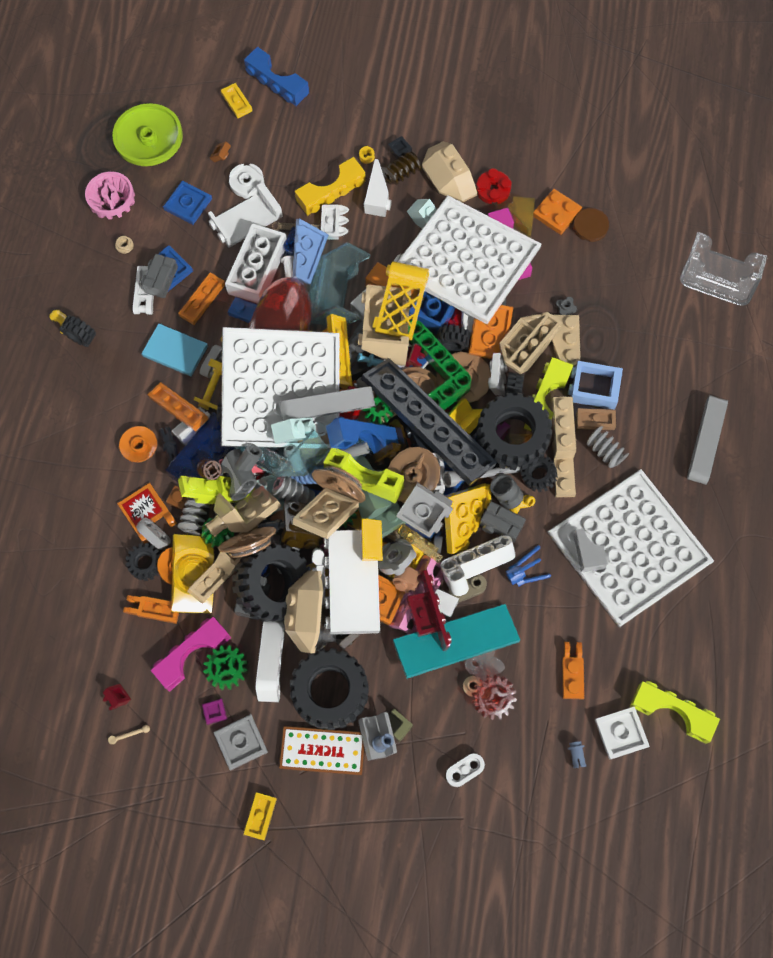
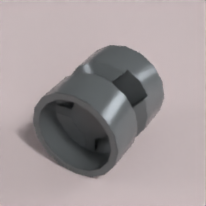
[490,474,524,509]

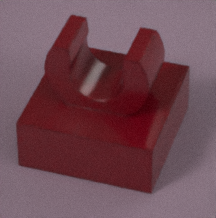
[405,344,425,367]
[103,684,131,710]

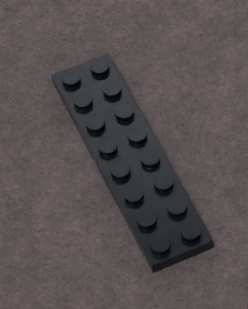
[361,358,497,486]

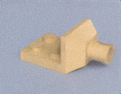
[205,486,282,537]

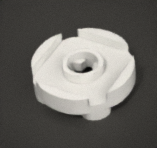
[229,164,265,199]

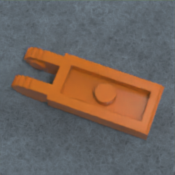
[123,595,180,624]
[562,642,584,700]

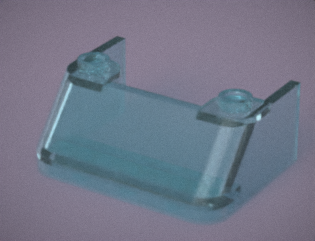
[305,242,370,325]
[235,429,330,477]

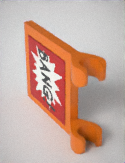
[117,483,177,544]

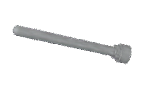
[443,466,522,487]

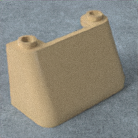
[358,285,411,366]

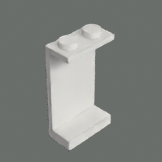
[208,182,283,247]

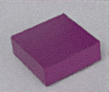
[202,699,227,725]

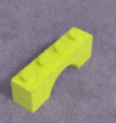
[524,357,573,431]
[323,448,404,503]
[630,681,720,744]

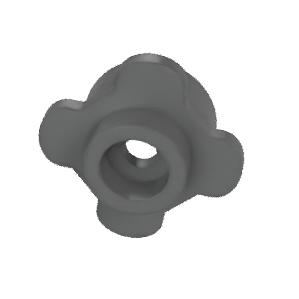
[556,297,577,315]

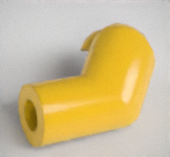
[50,310,67,334]
[509,495,535,514]

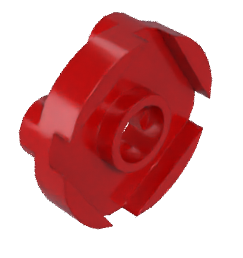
[476,168,512,204]

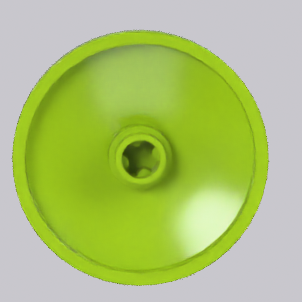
[113,104,183,166]

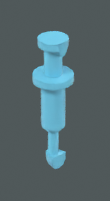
[357,353,384,367]

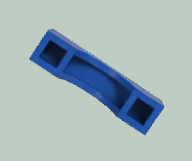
[244,47,309,106]
[326,417,399,454]

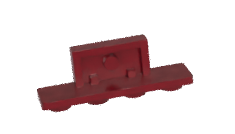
[407,569,452,651]

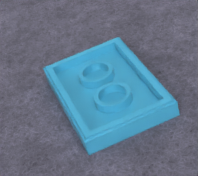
[142,324,208,377]

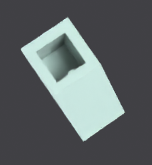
[407,199,437,229]
[271,418,317,444]

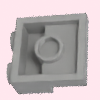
[396,483,453,538]

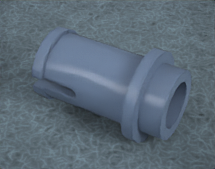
[372,734,394,753]
[568,741,587,768]

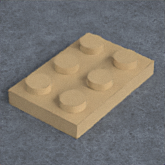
[293,488,359,539]

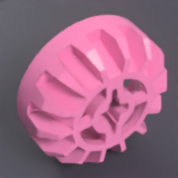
[85,172,135,219]

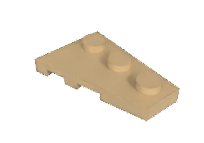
[551,315,580,367]

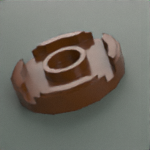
[573,208,609,242]

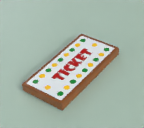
[279,727,364,775]

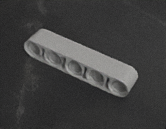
[279,387,375,421]
[687,395,728,485]

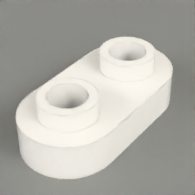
[446,754,485,787]

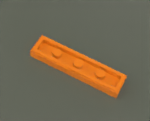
[147,382,209,432]

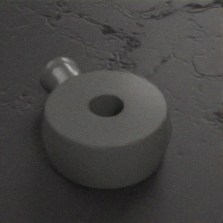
[433,531,443,554]

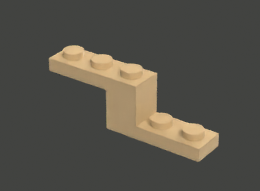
[552,397,576,497]
[187,525,258,605]

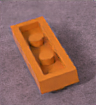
[178,273,225,325]

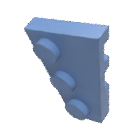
[292,218,329,284]

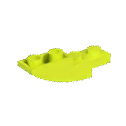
[178,476,255,504]

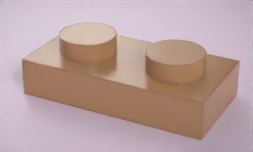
[577,408,616,430]

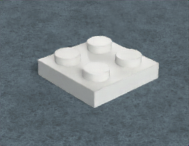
[595,707,650,760]

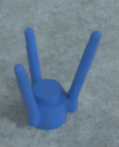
[505,545,551,587]

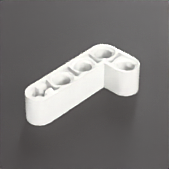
[440,536,516,596]
[256,620,285,702]

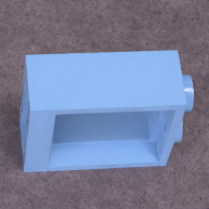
[568,361,623,410]

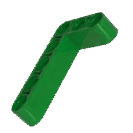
[408,320,471,410]

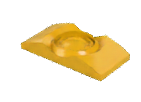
[171,534,214,614]

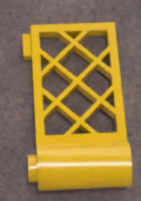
[372,261,429,340]

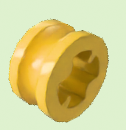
[359,146,375,164]

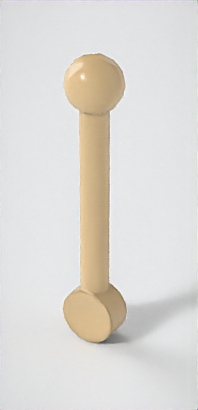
[108,725,150,744]

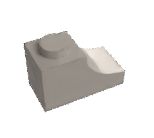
[573,529,610,573]

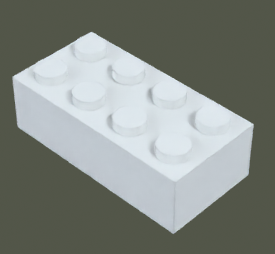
[225,223,288,305]

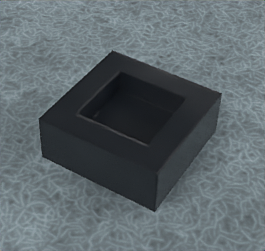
[388,136,412,160]

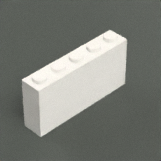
[324,530,380,634]

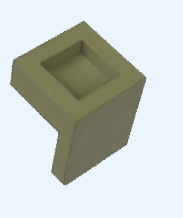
[389,709,413,743]

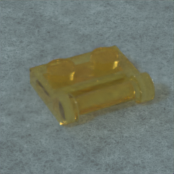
[397,524,443,563]

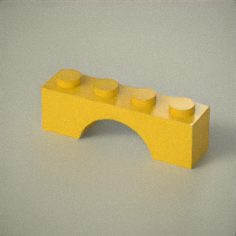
[295,157,366,216]

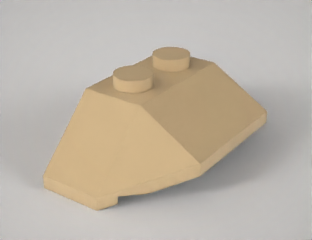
[422,141,478,203]
[499,312,563,374]
[284,571,323,653]

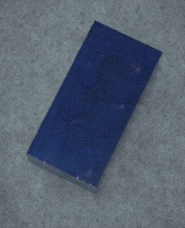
[166,412,237,484]

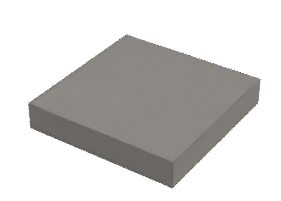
[214,714,268,771]

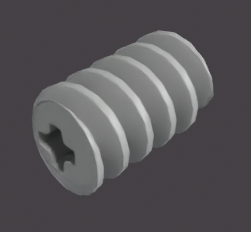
[587,426,629,468]
[271,473,315,504]
[178,497,210,536]

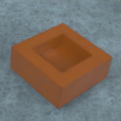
[210,141,231,163]
[166,486,188,511]

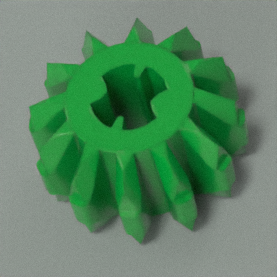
[362,394,394,425]
[201,515,235,548]

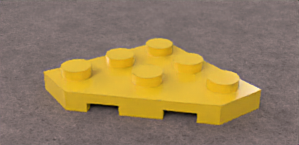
[445,483,491,554]

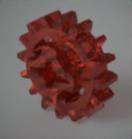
[472,674,517,720]

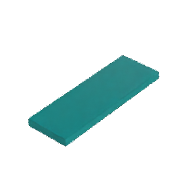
[393,604,520,679]

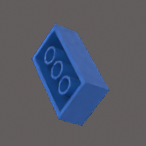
[409,291,456,335]

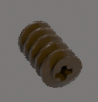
[382,151,421,185]

